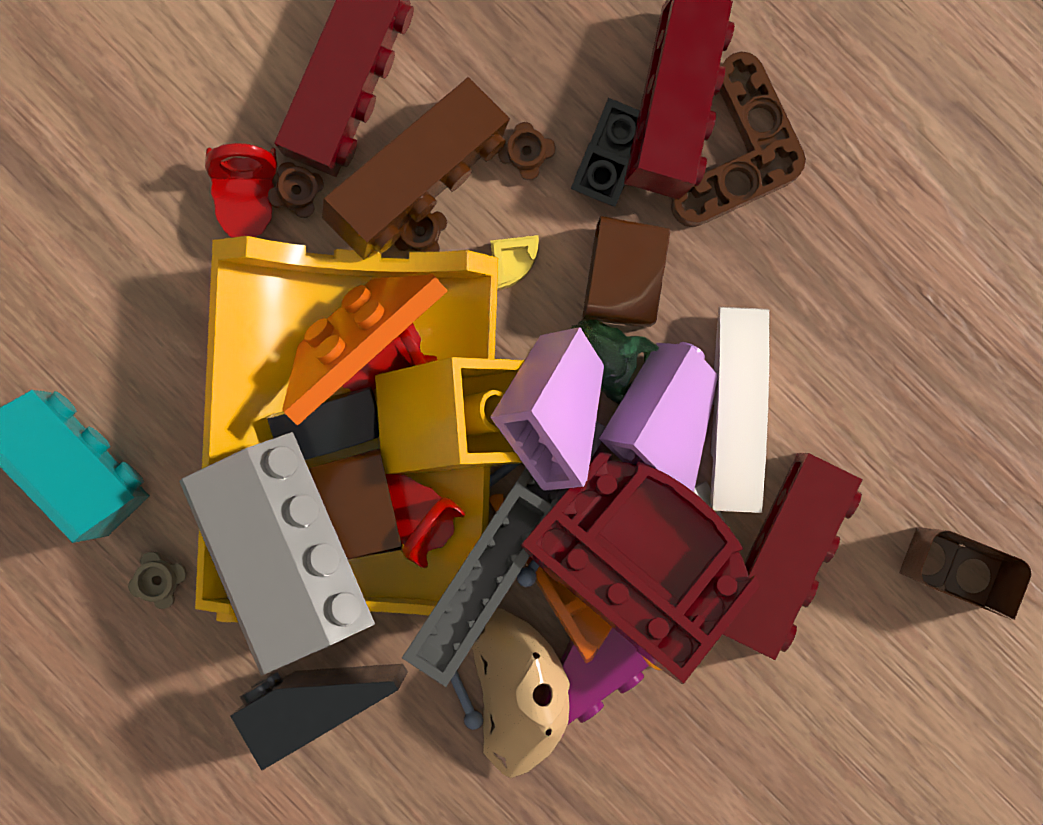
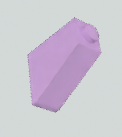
[490,327,604,491]
[599,342,718,492]

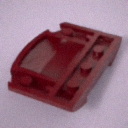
[521,452,760,684]

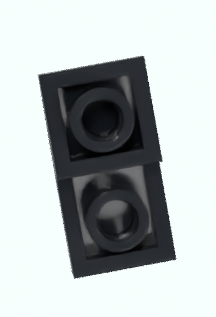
[571,97,640,207]
[267,387,379,460]

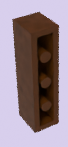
[322,77,510,260]

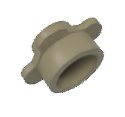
[128,552,187,609]

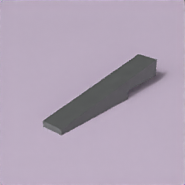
[402,421,606,687]

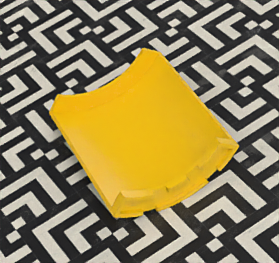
[195,236,498,622]

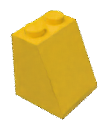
[375,357,525,475]

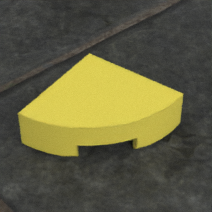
[490,235,539,291]

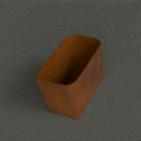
[582,216,671,327]
[309,448,403,560]
[899,527,1031,620]

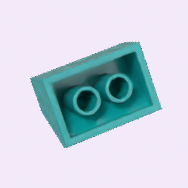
[0,390,150,543]

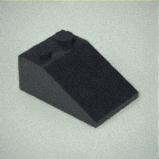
[230,664,408,771]

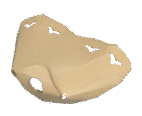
[472,608,570,778]

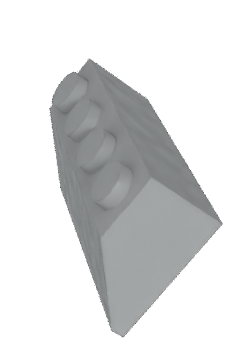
[179,432,375,675]

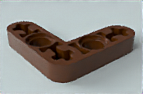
[671,51,806,227]

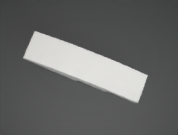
[710,307,769,513]

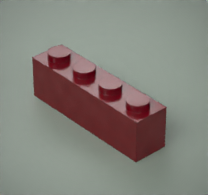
[274,0,414,177]
[624,0,735,200]
[723,453,863,660]

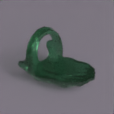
[571,319,659,404]

